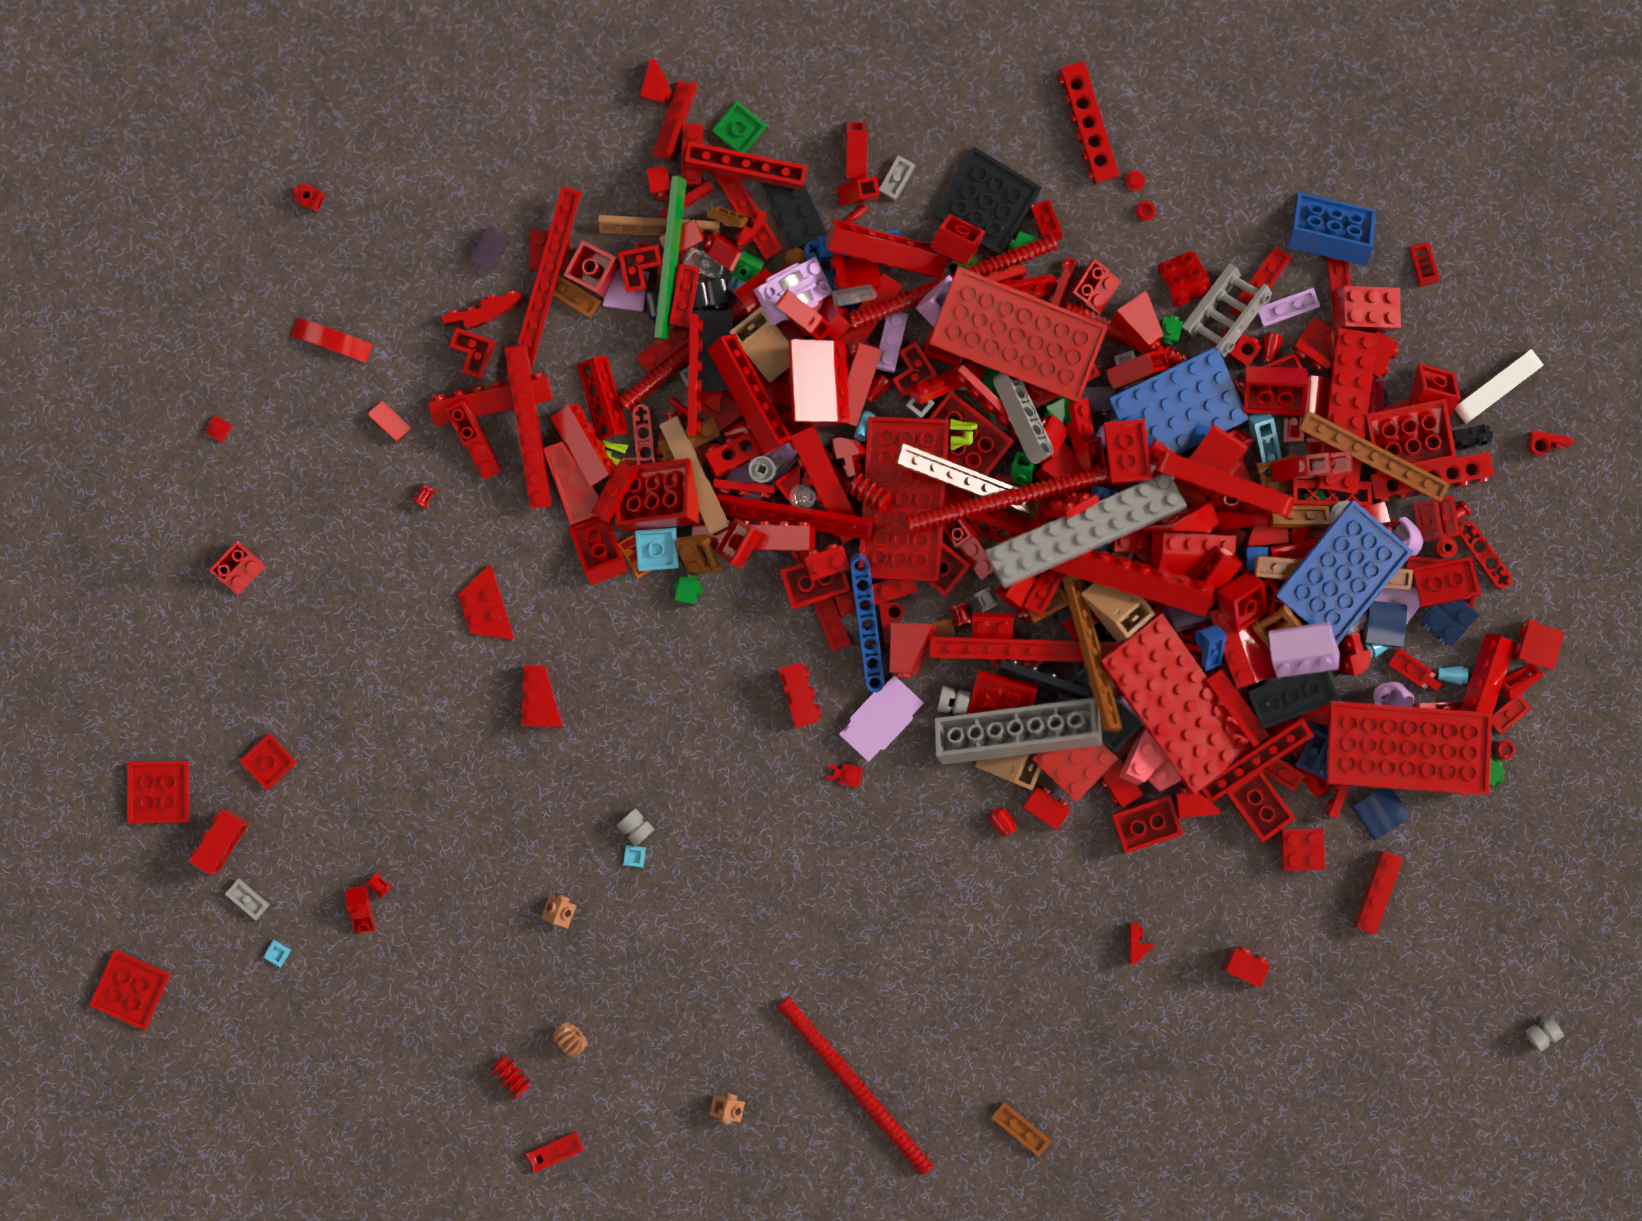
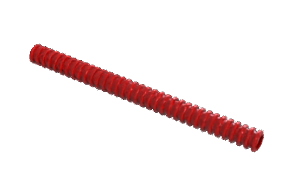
[848,233,1058,330]
[618,262,791,411]
[1064,300,1244,400]
[905,465,1110,532]
[777,996,934,1176]

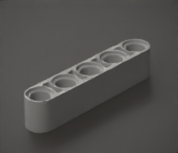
[993,372,1053,464]

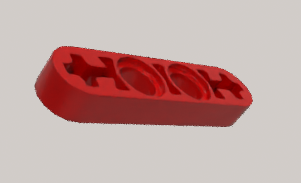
[632,404,657,465]
[1459,521,1512,589]

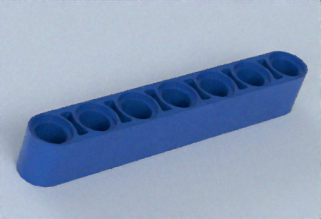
[850,553,884,693]

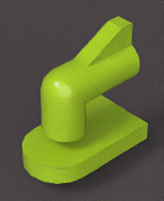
[950,419,977,450]
[602,440,629,468]

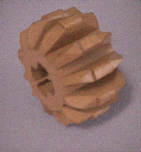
[553,1021,588,1057]

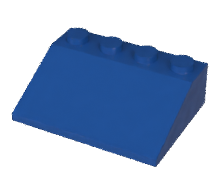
[1288,192,1376,266]

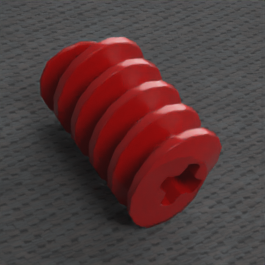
[846,472,891,514]
[490,1054,531,1100]

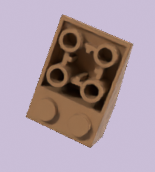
[729,307,789,383]
[1080,583,1155,642]
[975,753,1041,790]

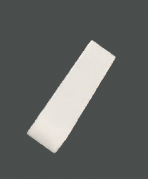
[1454,349,1544,424]

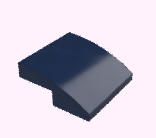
[1363,601,1407,648]
[1296,729,1328,780]
[1352,788,1411,841]

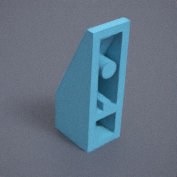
[1247,414,1282,476]

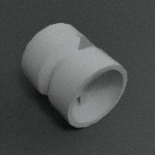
[749,456,777,483]
[937,686,971,715]
[617,808,655,847]
[1525,1015,1564,1053]

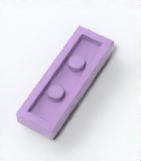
[1257,288,1321,328]
[876,312,908,373]

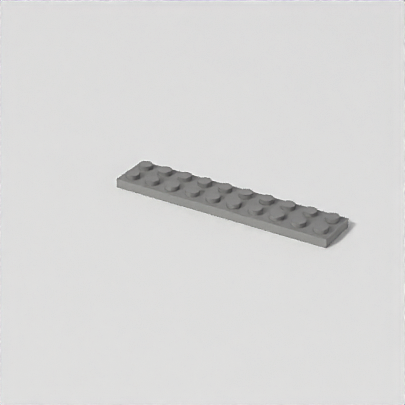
[985,474,1187,588]

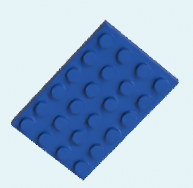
[1108,346,1249,455]
[1275,500,1414,645]

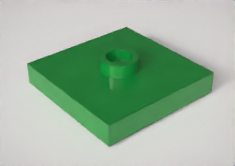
[711,101,768,153]

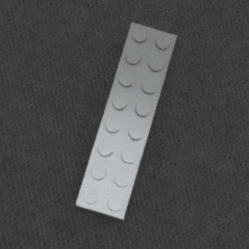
[935,698,1102,765]

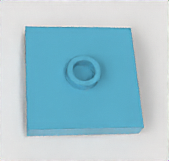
[635,528,679,571]

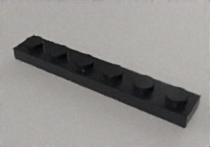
[999,659,1119,708]

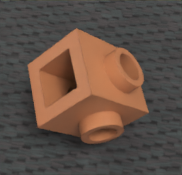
[541,894,576,928]
[709,1093,745,1124]

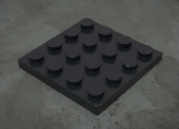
[932,146,1042,256]

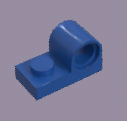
[1241,547,1268,571]
[1195,625,1227,671]

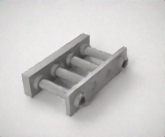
[1182,263,1272,357]

